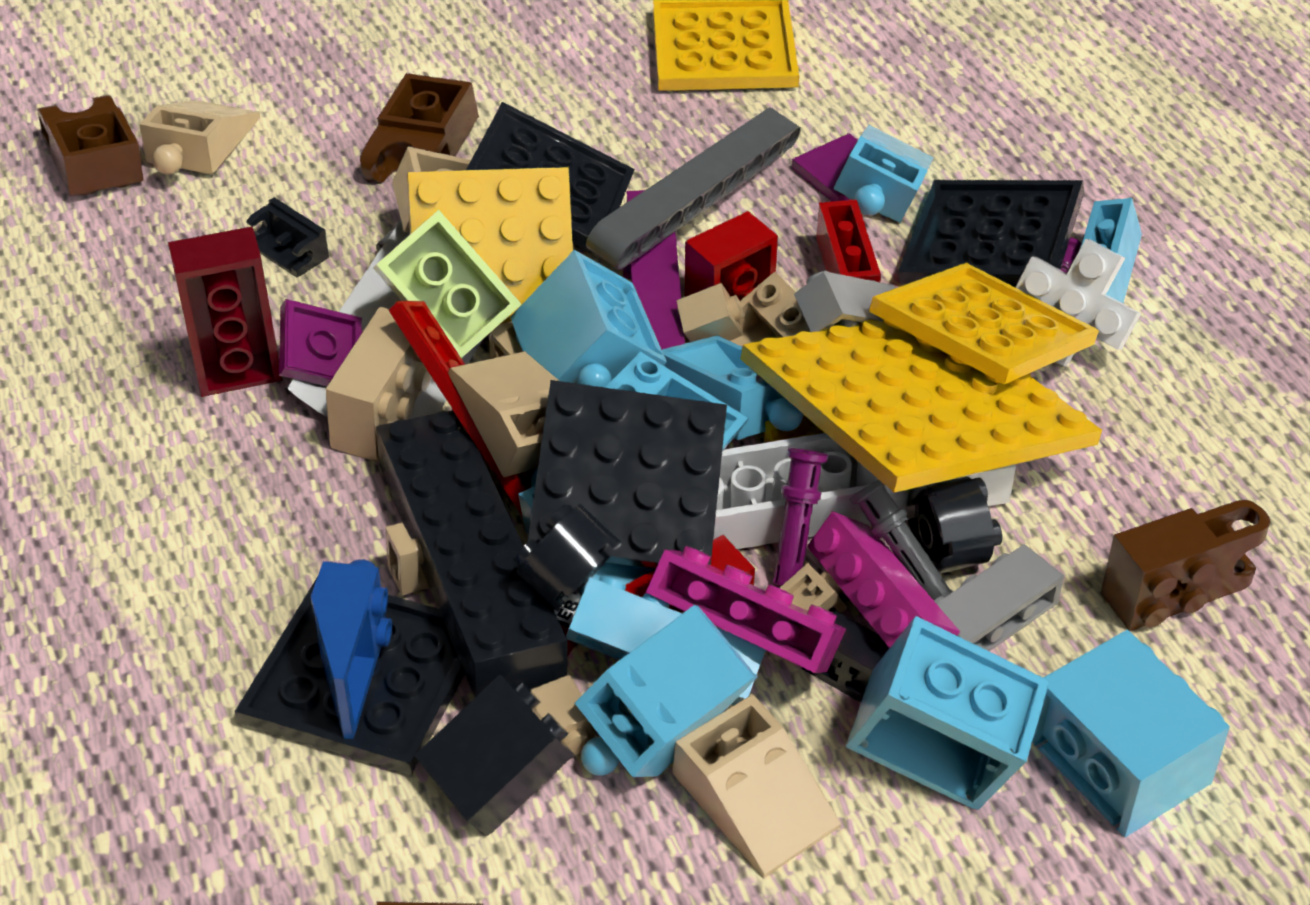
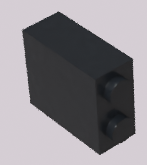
[414,674,575,836]

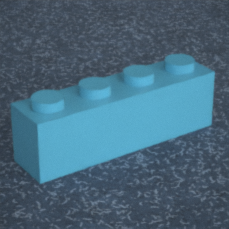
[1081,198,1142,304]
[566,576,766,706]

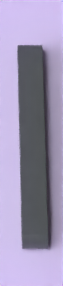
[586,107,801,270]

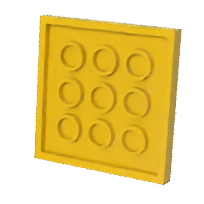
[653,0,799,91]
[407,167,573,326]
[869,263,1099,384]

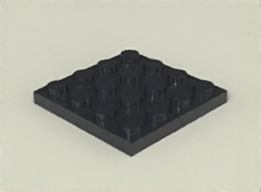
[466,101,635,256]
[898,180,1085,287]
[528,380,727,569]
[235,576,465,775]

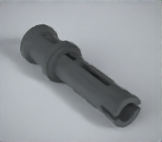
[849,479,953,600]

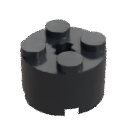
[907,476,1003,574]
[513,504,622,612]

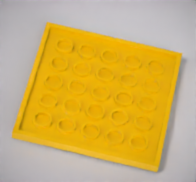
[740,319,1102,493]

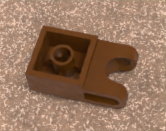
[360,73,479,182]
[37,95,144,196]
[1100,500,1271,631]

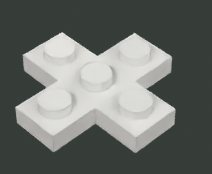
[1015,239,1141,366]

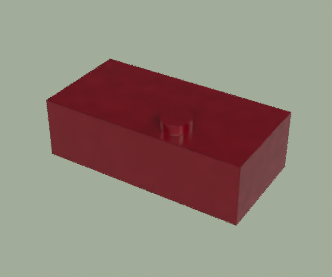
[168,226,283,397]

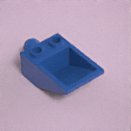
[311,559,392,740]

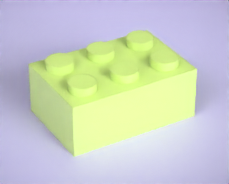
[373,210,522,358]

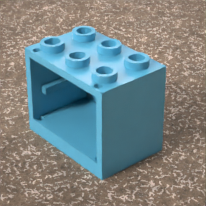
[510,250,667,384]
[846,616,1050,810]
[1032,629,1230,838]

